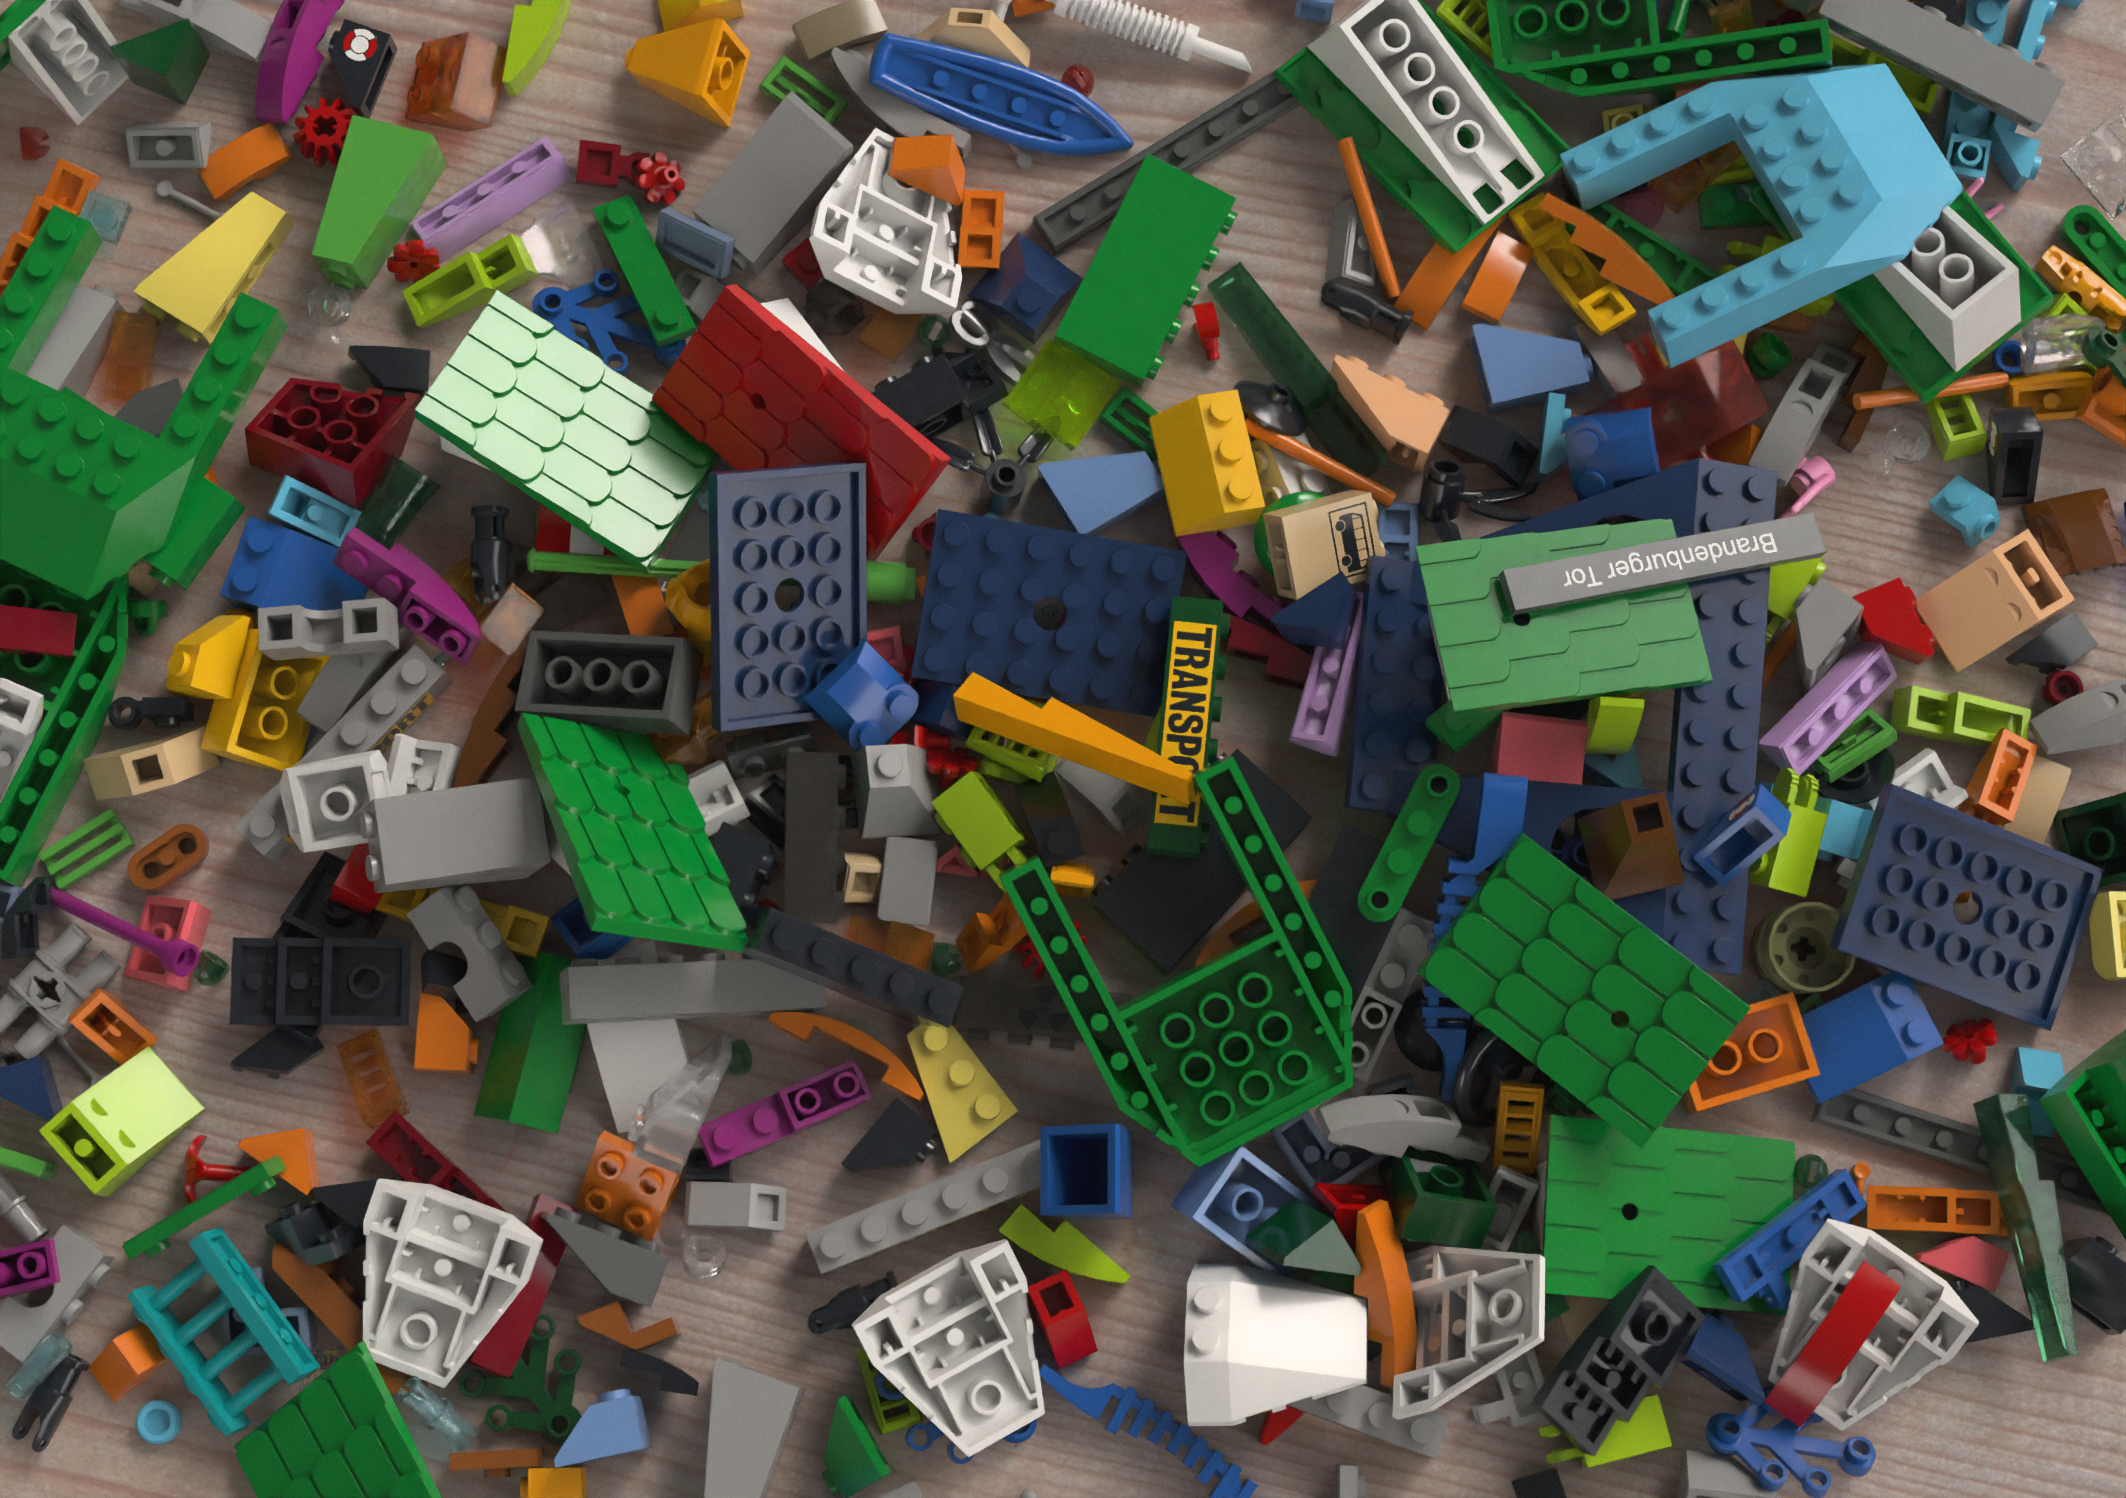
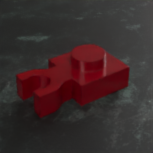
[575,140,650,189]

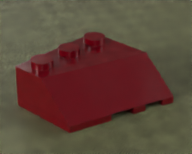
[245,378,421,507]

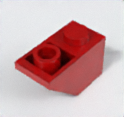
[1852,577,1935,665]
[1026,1269,1098,1370]

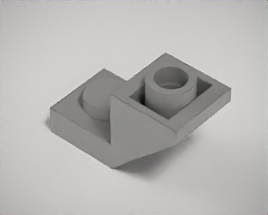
[1052,758,1151,838]
[683,1181,787,1232]

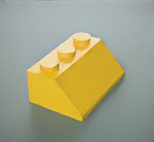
[1148,389,1265,537]
[200,629,330,773]

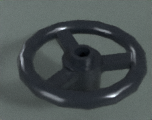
[1452,1026,1551,1128]

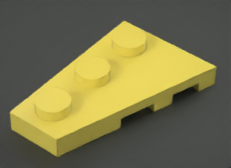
[906,1024,1018,1165]

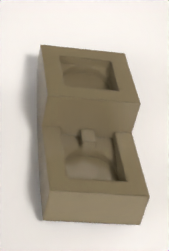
[792,0,888,63]

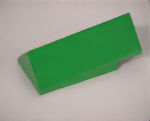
[473,952,587,1134]

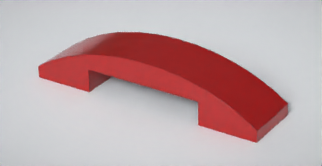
[1763,1260,1901,1427]

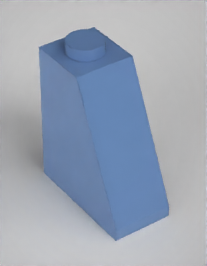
[1468,324,1593,415]
[1038,451,1166,536]

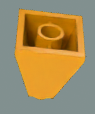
[625,18,751,128]

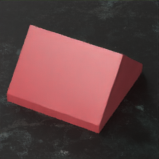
[1486,711,1587,785]
[123,894,212,993]

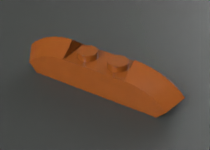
[272,1240,428,1394]

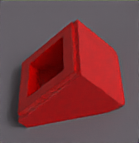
[1258,1405,1305,1446]

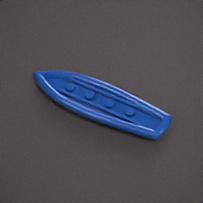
[869,33,1134,156]

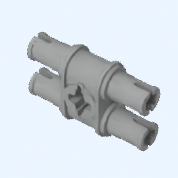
[0,922,122,1059]

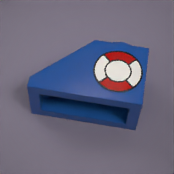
[1692,784,1792,887]

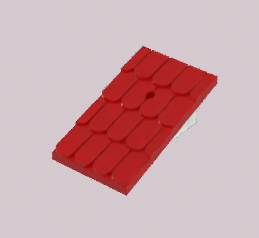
[651,284,951,561]

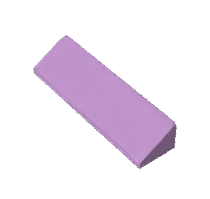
[409,136,573,263]
[1289,591,1364,757]
[1758,641,1898,776]

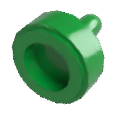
[1746,332,1792,379]
[128,599,167,638]

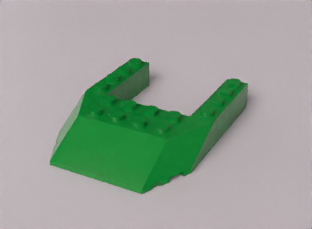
[1486,0,1832,98]
[0,205,288,601]
[0,560,129,887]
[998,756,1353,1167]

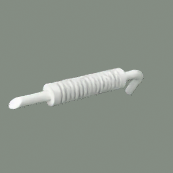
[990,0,1253,74]

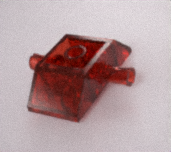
[1581,332,1770,469]

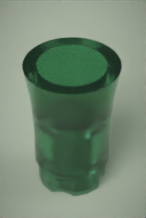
[355,455,441,550]

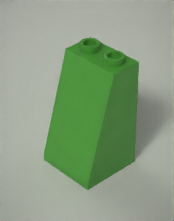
[311,115,447,291]

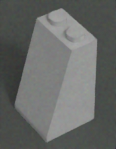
[693,91,854,276]
[26,280,127,398]
[359,777,550,893]
[704,1358,805,1498]

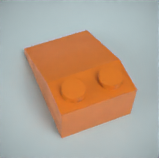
[1682,992,1820,1116]

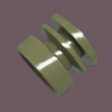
[1750,902,1856,995]

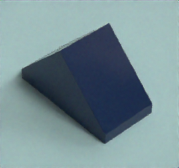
[1270,571,1358,650]
[907,680,986,742]
[0,1056,63,1121]

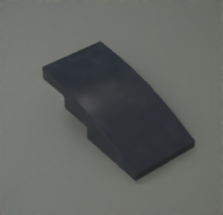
[1308,824,1407,1013]
[273,851,388,1046]
[229,937,411,1026]
[1530,1265,1706,1456]

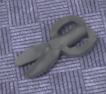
[948,301,1038,387]

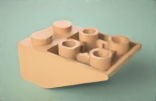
[1328,354,1450,475]
[1915,529,2075,674]

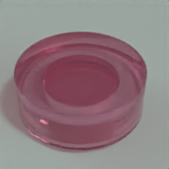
[1621,186,1665,229]

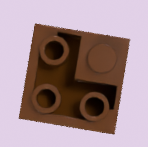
[1577,791,1684,900]

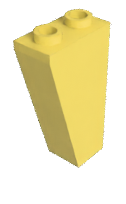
[133,191,294,345]

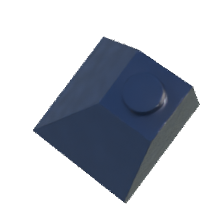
[969,232,1083,345]
[1679,1310,1765,1406]

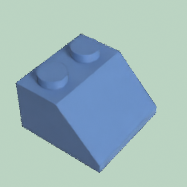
[554,1389,653,1468]

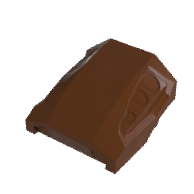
[2021,488,2126,579]

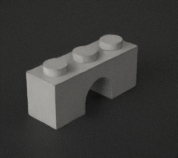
[258,598,399,660]
[407,884,533,1022]
[0,1225,115,1363]

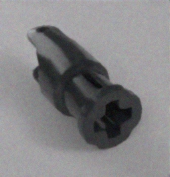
[1321,281,1414,345]
[470,505,509,605]
[808,1270,899,1334]
[12,1348,90,1452]

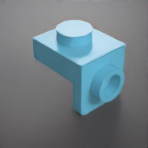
[1929,475,2001,549]

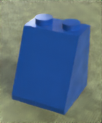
[1040,1124,1133,1220]

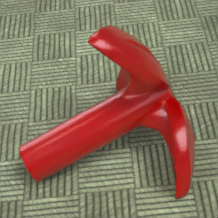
[182,1135,252,1204]

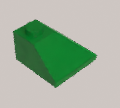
[822,1395,893,1498]

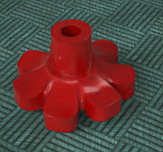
[635,152,685,205]
[387,239,440,284]
[926,747,979,789]
[1942,1018,1998,1064]

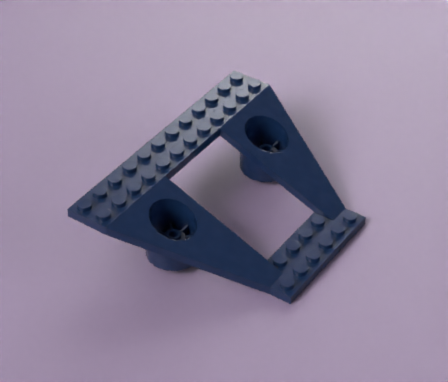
[1344,458,1778,976]

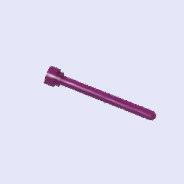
[51,886,199,977]

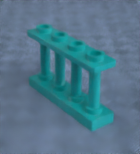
[127,1227,321,1436]

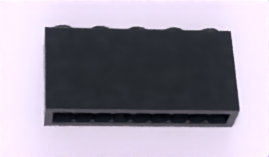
[1092,748,1312,976]
[739,906,964,1028]

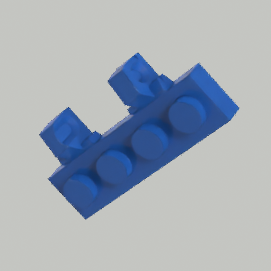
[1712,1169,1867,1311]

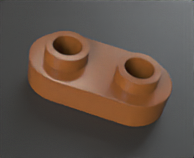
[127,824,209,892]

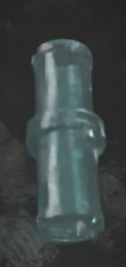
[397,1376,478,1451]

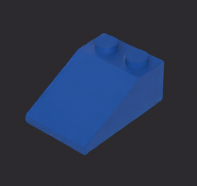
[220,516,369,614]
[1801,972,1944,1105]

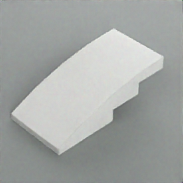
[571,941,702,1134]

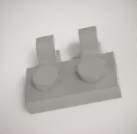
[1471,1347,1546,1429]

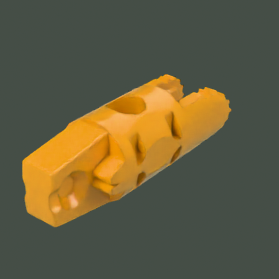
[2035,245,2126,334]

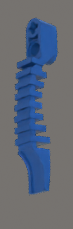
[1420,772,1528,1101]
[1039,1364,1258,1498]

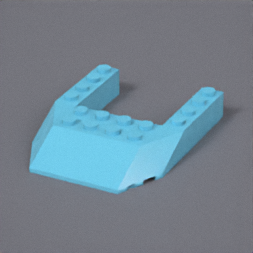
[1560,63,1963,368]

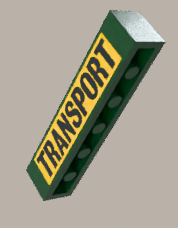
[1147,596,1230,859]

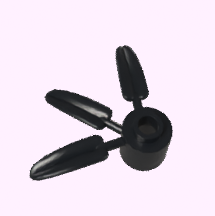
[924,408,1063,514]
[1418,459,1538,543]

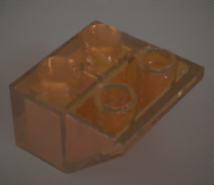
[405,32,507,132]

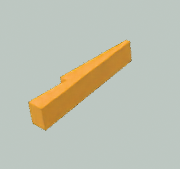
[953,672,1195,804]

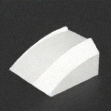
[279,750,393,853]

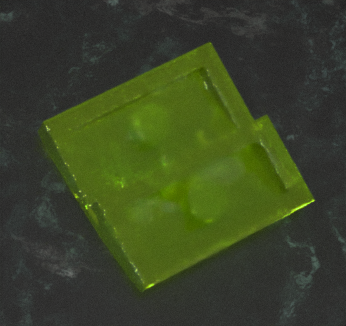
[1001,339,1121,451]

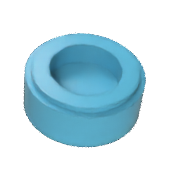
[136,1400,183,1444]

